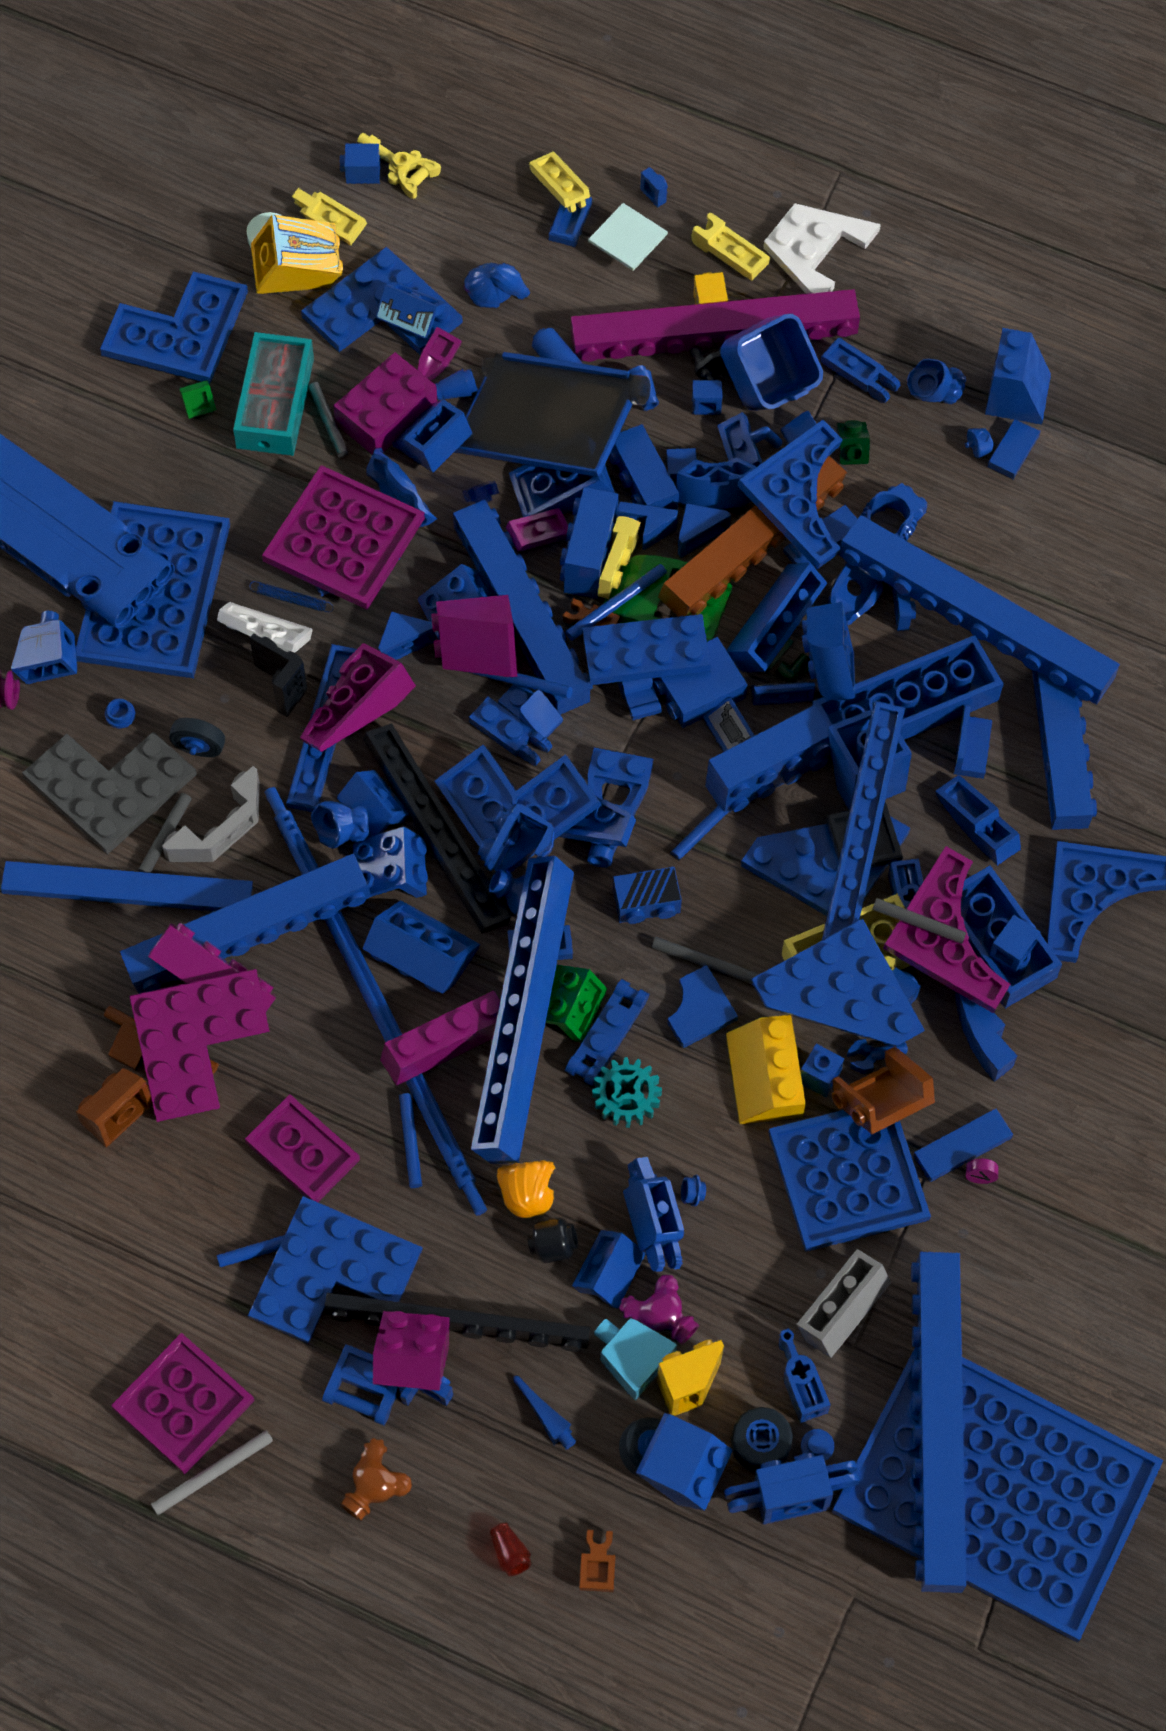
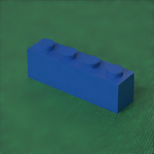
[726,562,827,672]

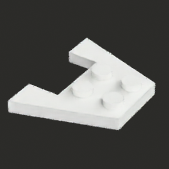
[763,204,881,294]

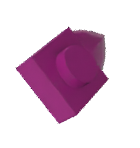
[418,327,462,381]

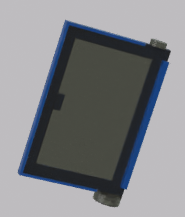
[455,352,651,477]

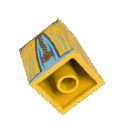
[251,215,343,294]

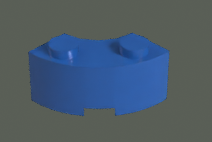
[677,457,756,509]

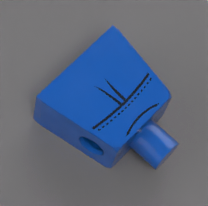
[11,610,77,684]

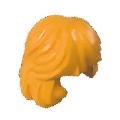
[497,1160,555,1218]

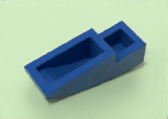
[935,775,1021,866]
[955,992,1017,1082]

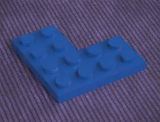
[301,247,463,355]
[100,271,248,384]
[435,745,602,872]
[248,1196,423,1344]

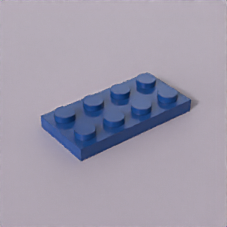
[583,614,711,685]

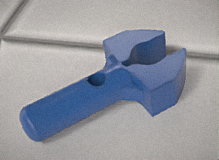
[847,1039,908,1074]

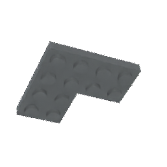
[22,732,197,855]

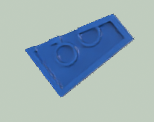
[559,796,636,847]

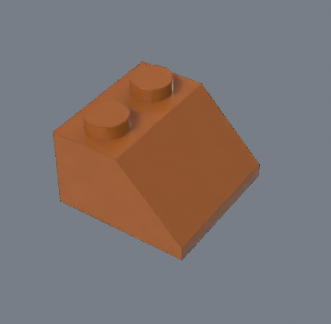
[76,1068,153,1148]

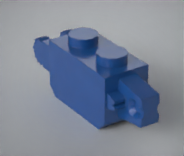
[623,1157,684,1272]

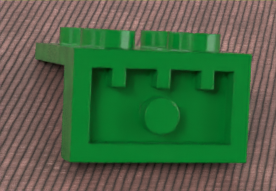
[546,965,607,1042]

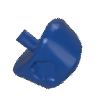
[965,428,994,459]

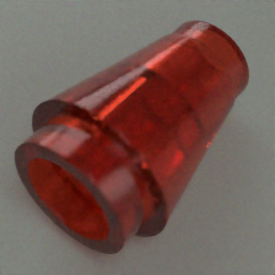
[490,1523,532,1577]

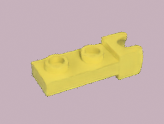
[692,213,770,281]
[598,516,640,599]

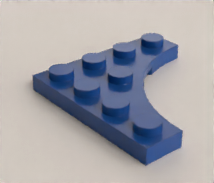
[737,420,843,569]
[1046,841,1166,963]

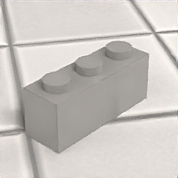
[797,1249,891,1358]

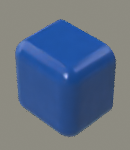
[720,314,823,411]

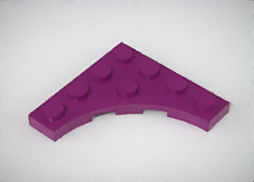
[883,846,1011,1013]

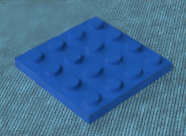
[768,1110,931,1252]

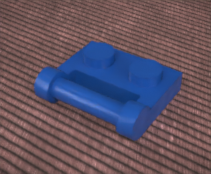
[322,1344,400,1425]

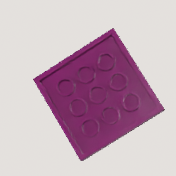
[262,465,425,610]

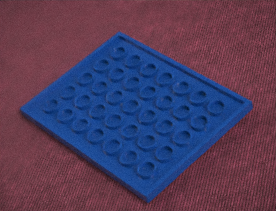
[832,1347,1164,1643]

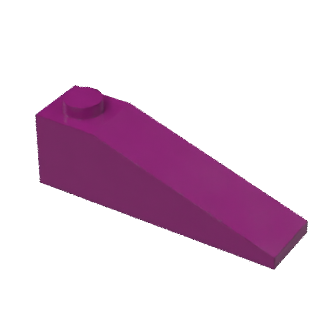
[300,643,416,752]

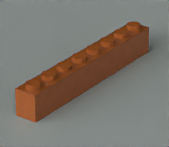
[658,456,847,617]

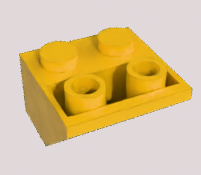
[657,1340,724,1416]

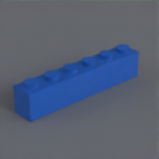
[1032,670,1097,830]

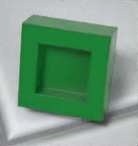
[180,380,216,419]

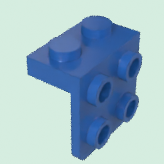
[353,826,428,898]

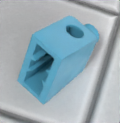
[594,1318,677,1401]

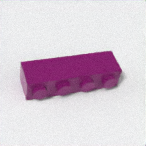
[148,922,276,1012]
[380,990,500,1086]

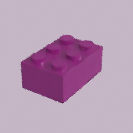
[333,352,437,455]

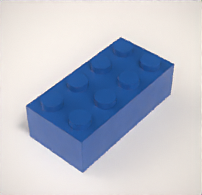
[705,705,831,813]
[960,865,1062,1009]

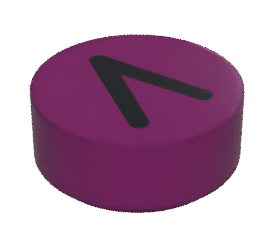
[966,1158,999,1184]

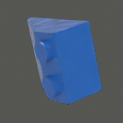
[509,433,615,517]

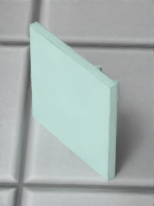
[588,203,668,271]

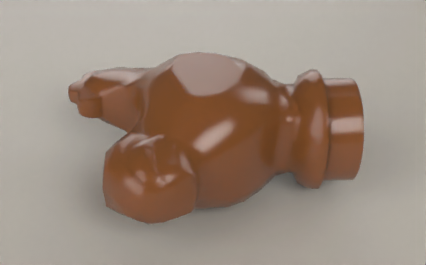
[340,1438,412,1521]

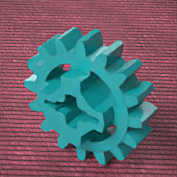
[592,1057,662,1128]

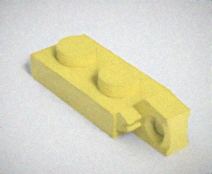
[292,188,367,246]

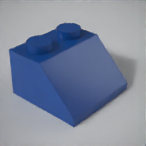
[636,1413,733,1511]

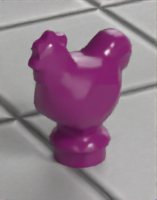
[619,1275,699,1345]

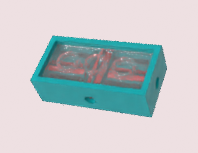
[233,332,314,456]

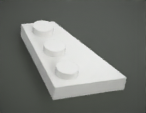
[217,602,313,653]

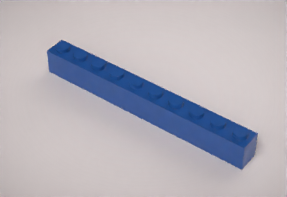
[839,515,1120,705]
[471,856,574,1164]
[911,1252,966,1593]

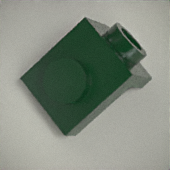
[837,420,870,465]

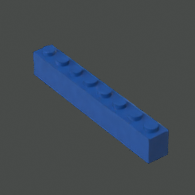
[453,500,593,715]
[120,853,372,994]

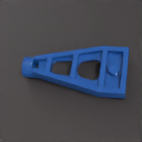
[587,748,654,867]

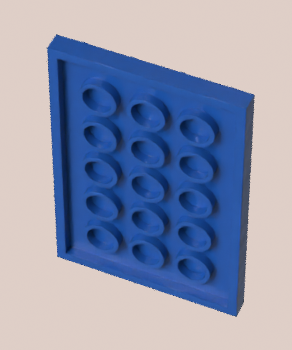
[76,501,230,679]

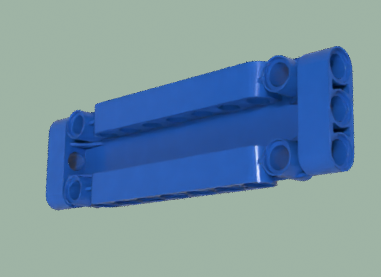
[0,434,175,628]

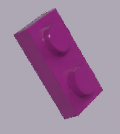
[505,508,569,552]

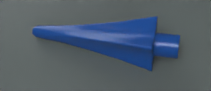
[513,1375,576,1450]

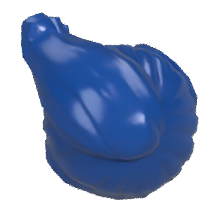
[464,263,530,308]

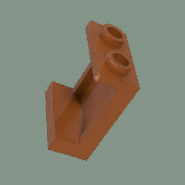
[832,1047,935,1135]

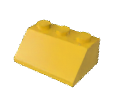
[726,1015,806,1124]

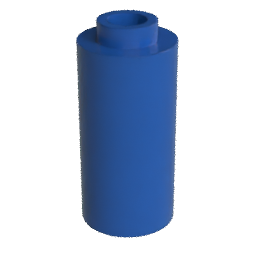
[532,328,583,389]

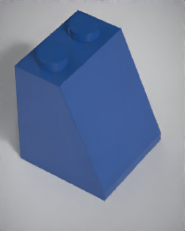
[985,328,1051,425]
[828,709,912,810]

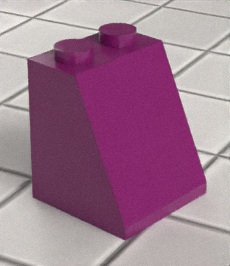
[431,595,517,677]

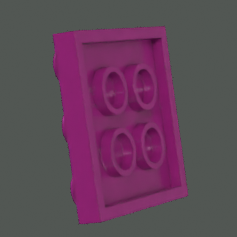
[111,1332,255,1475]

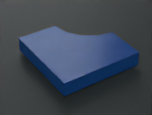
[667,965,738,1048]

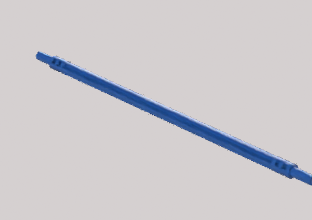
[264,787,487,1216]

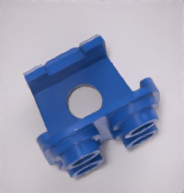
[478,804,555,872]

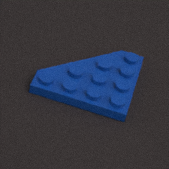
[741,816,910,916]
[751,919,925,1047]

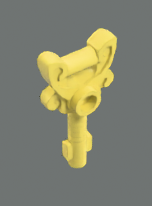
[357,133,441,199]

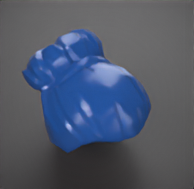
[907,359,967,404]
[311,801,369,849]

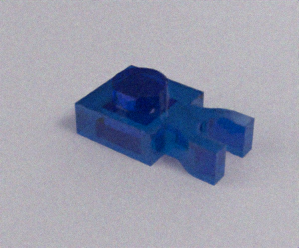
[462,481,499,503]

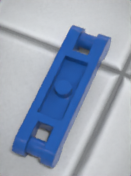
[565,979,650,1087]

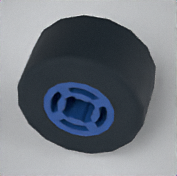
[731,1407,793,1472]

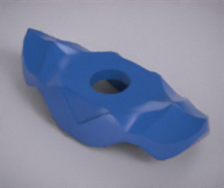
[366,448,438,527]
[827,563,884,625]

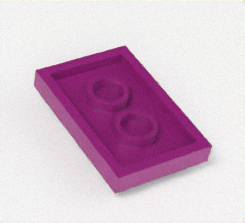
[245,1094,360,1202]

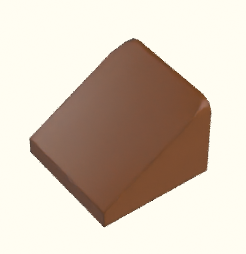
[108,1023,143,1071]

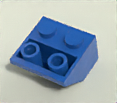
[392,399,473,473]

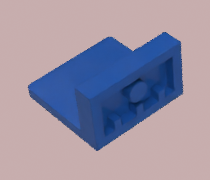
[418,564,492,640]

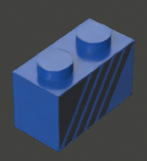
[613,867,682,924]

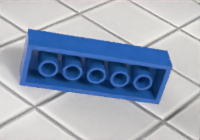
[812,635,1003,758]

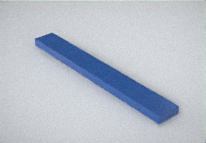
[821,701,905,941]
[1,861,253,911]

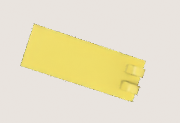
[529,151,590,213]

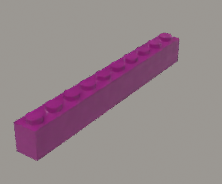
[571,289,860,362]

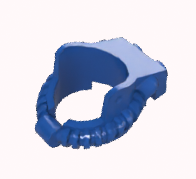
[861,483,928,541]

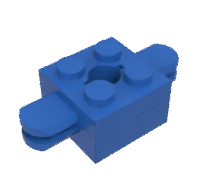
[724,1453,860,1525]

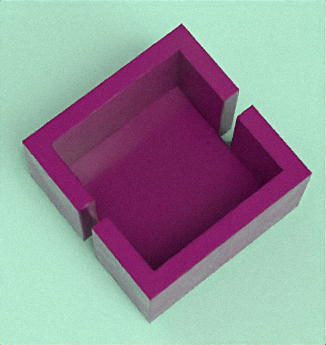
[373,1311,450,1391]

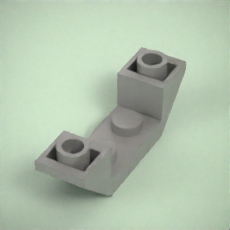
[162,766,260,862]

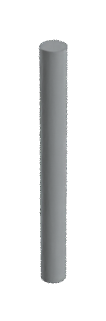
[151,1430,273,1515]

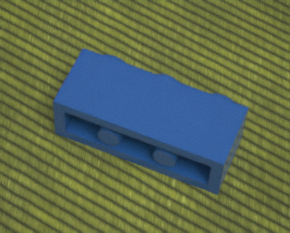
[609,424,679,510]

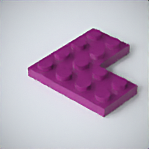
[130,968,270,1122]

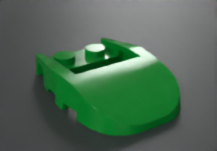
[603,555,732,642]

